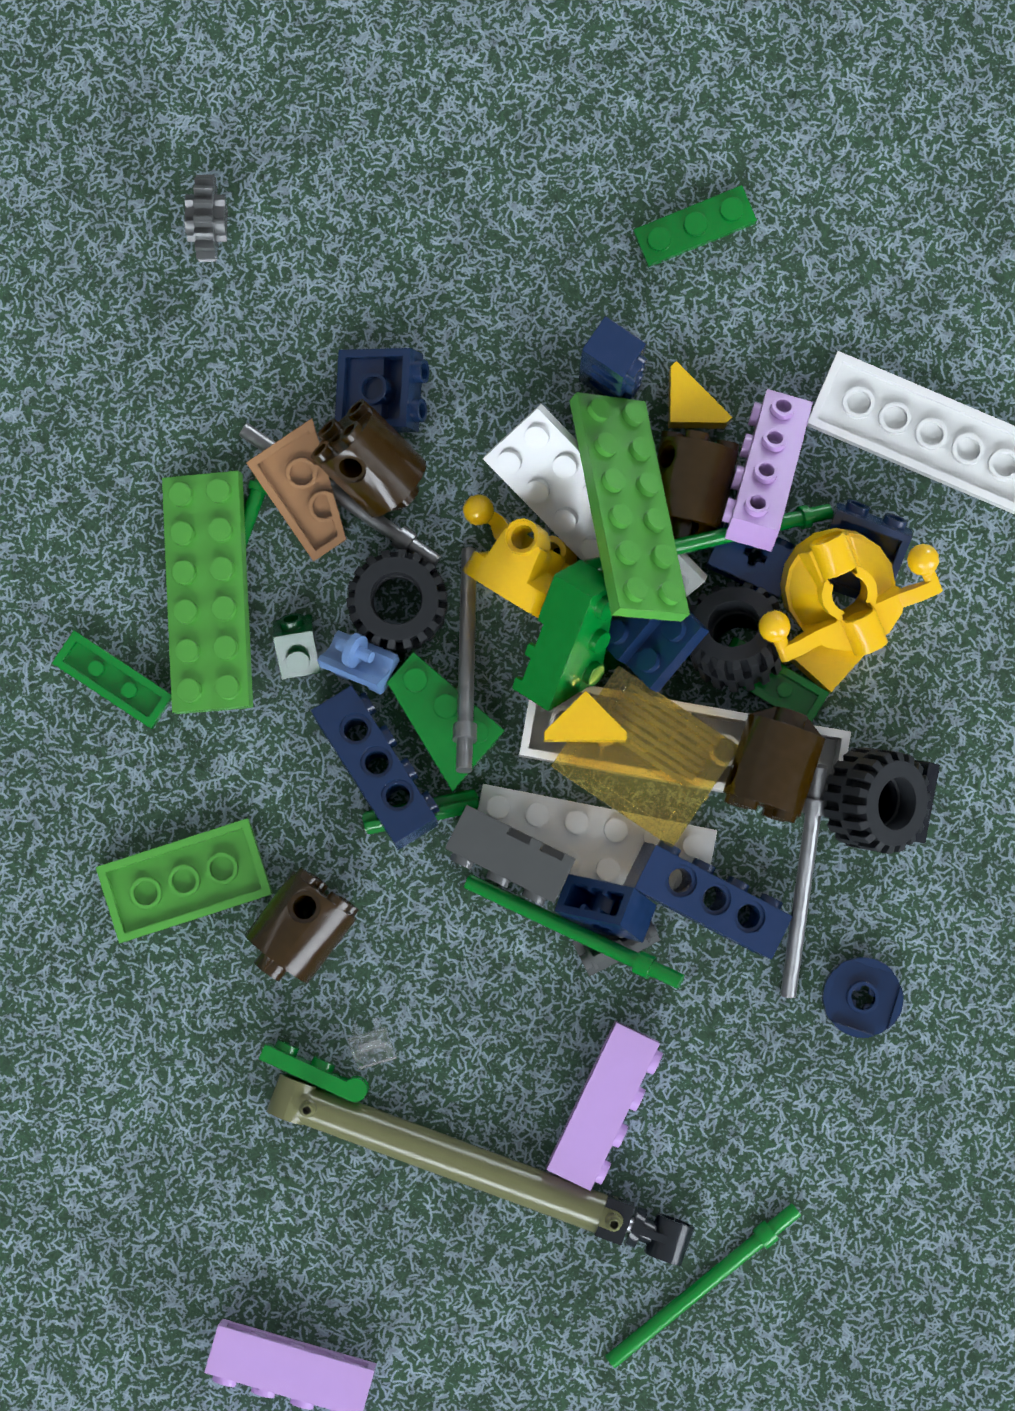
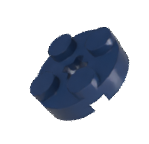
[822,957,904,1038]

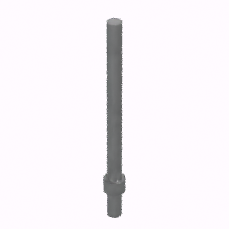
[239,423,441,566]
[453,547,477,773]
[780,764,828,998]

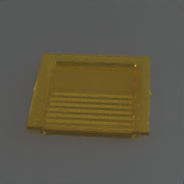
[551,666,738,848]

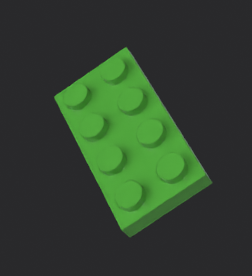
[96,818,273,943]

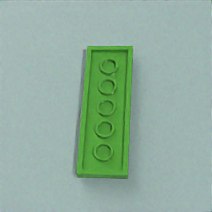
[569,392,690,622]
[162,471,253,714]

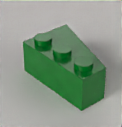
[512,560,612,711]
[387,652,505,793]

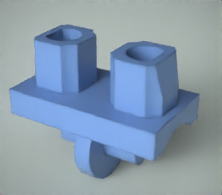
[317,630,400,694]

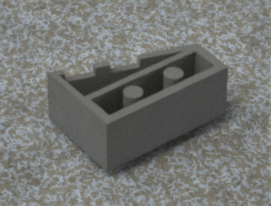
[445,805,576,906]

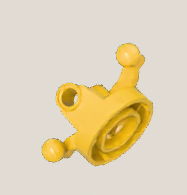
[462,494,577,618]
[759,528,943,662]

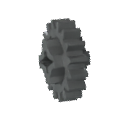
[184,174,228,262]

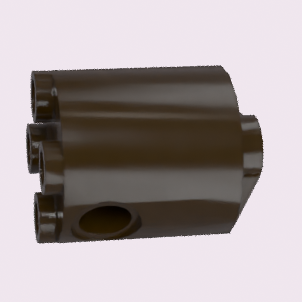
[311,399,426,518]
[657,430,739,539]
[723,706,826,824]
[244,867,359,983]

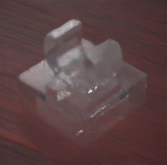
[348,1018,397,1070]

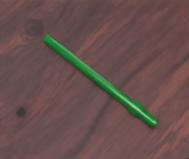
[464,874,685,989]
[605,1203,802,1368]

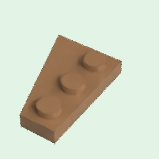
[246,418,346,562]

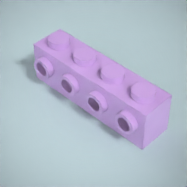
[722,389,813,552]
[546,1021,663,1191]
[204,1319,377,1411]

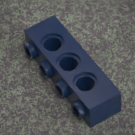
[579,316,648,399]
[311,685,440,850]
[623,840,793,960]

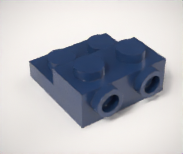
[335,348,430,433]
[827,499,913,599]
[606,611,709,693]

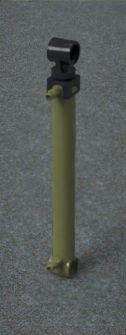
[266,1073,695,1266]

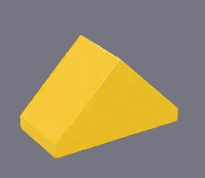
[668,361,732,429]
[790,645,864,693]
[544,691,627,742]

